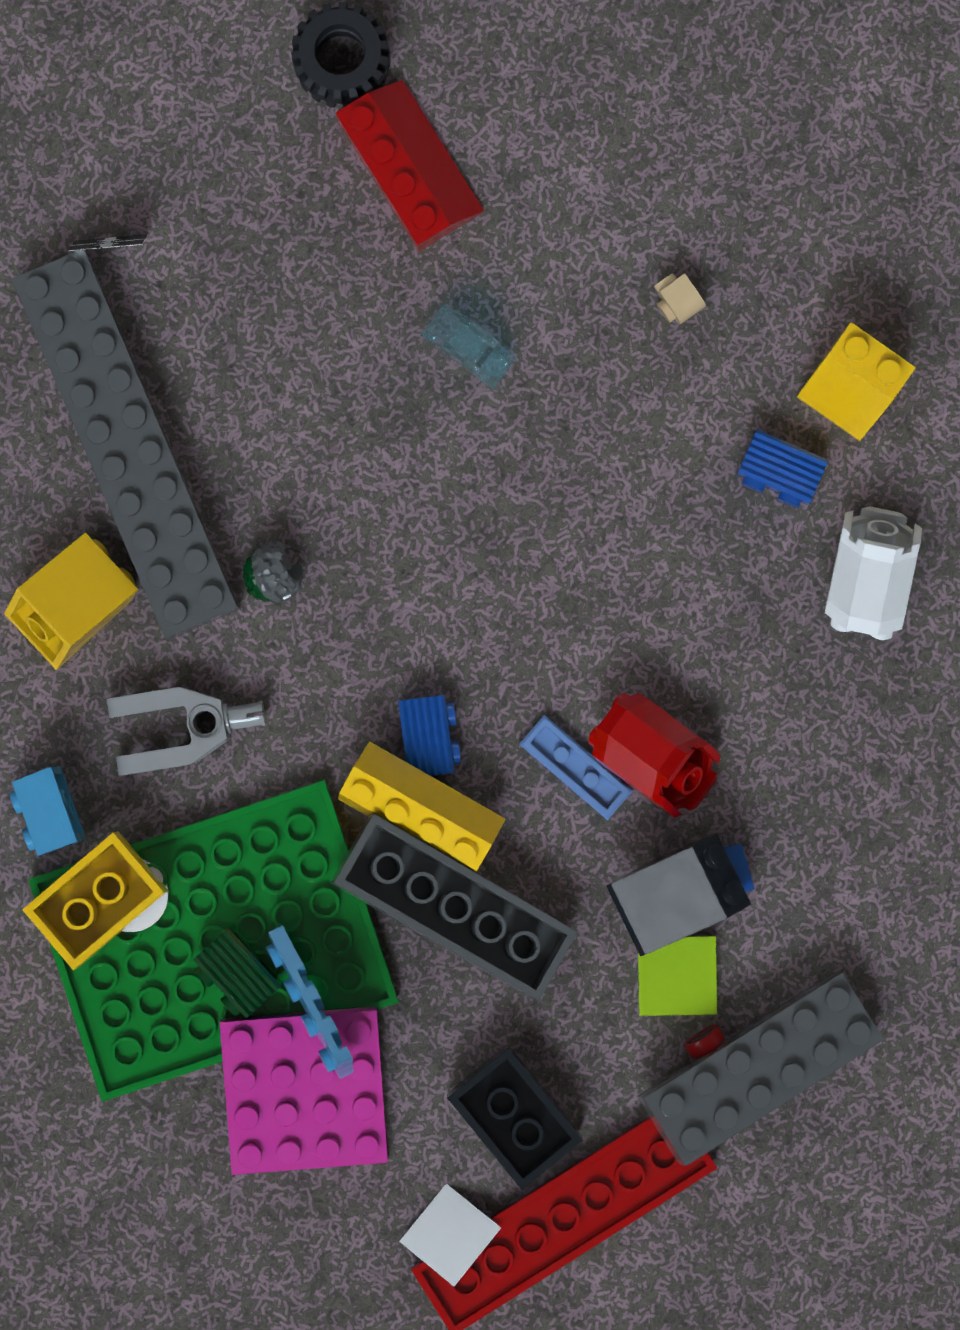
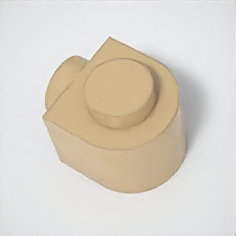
[654,273,706,325]

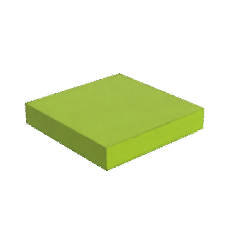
[638,936,717,1016]

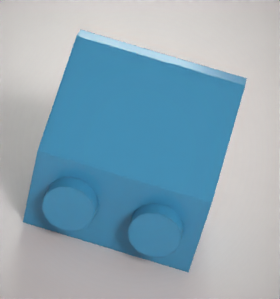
[9,766,87,856]

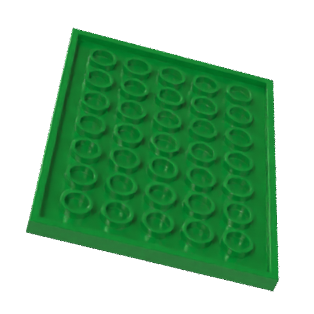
[28,780,399,1102]

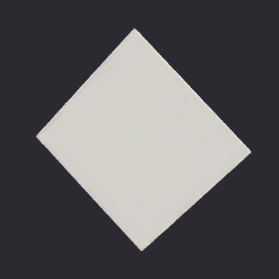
[399,1184,501,1286]

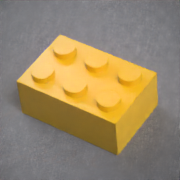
[22,831,169,970]

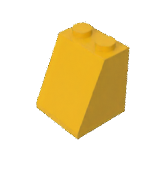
[797,322,916,441]
[4,532,139,670]

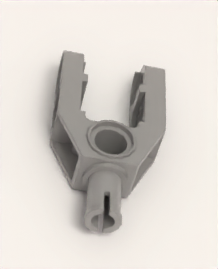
[106,687,266,776]

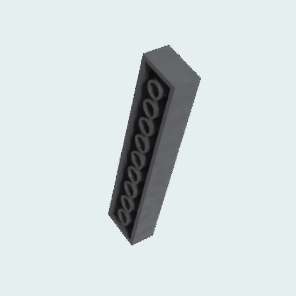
[12,250,241,640]

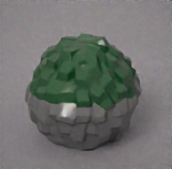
[243,541,306,603]

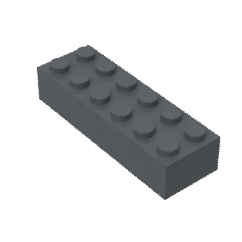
[330,814,578,1001]
[637,972,884,1166]

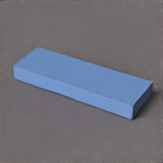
[519,715,633,820]

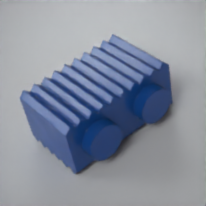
[736,429,829,508]
[398,695,461,776]

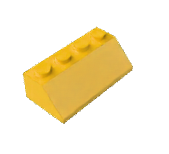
[338,741,506,873]

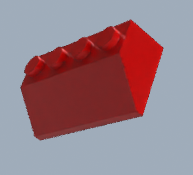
[335,80,484,252]

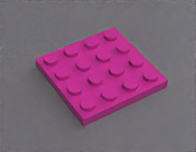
[220,1007,388,1175]

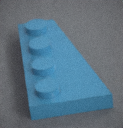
[266,925,354,1079]

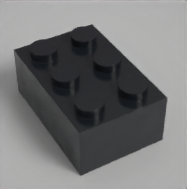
[447,1044,583,1190]

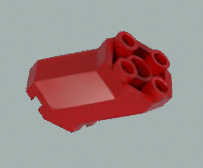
[588,693,721,818]

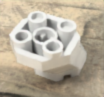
[825,506,922,640]

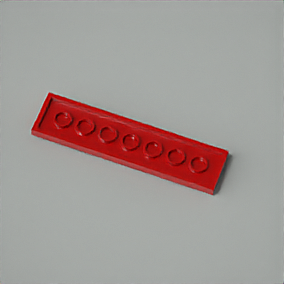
[411,1117,718,1330]

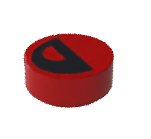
[684,1025,724,1058]

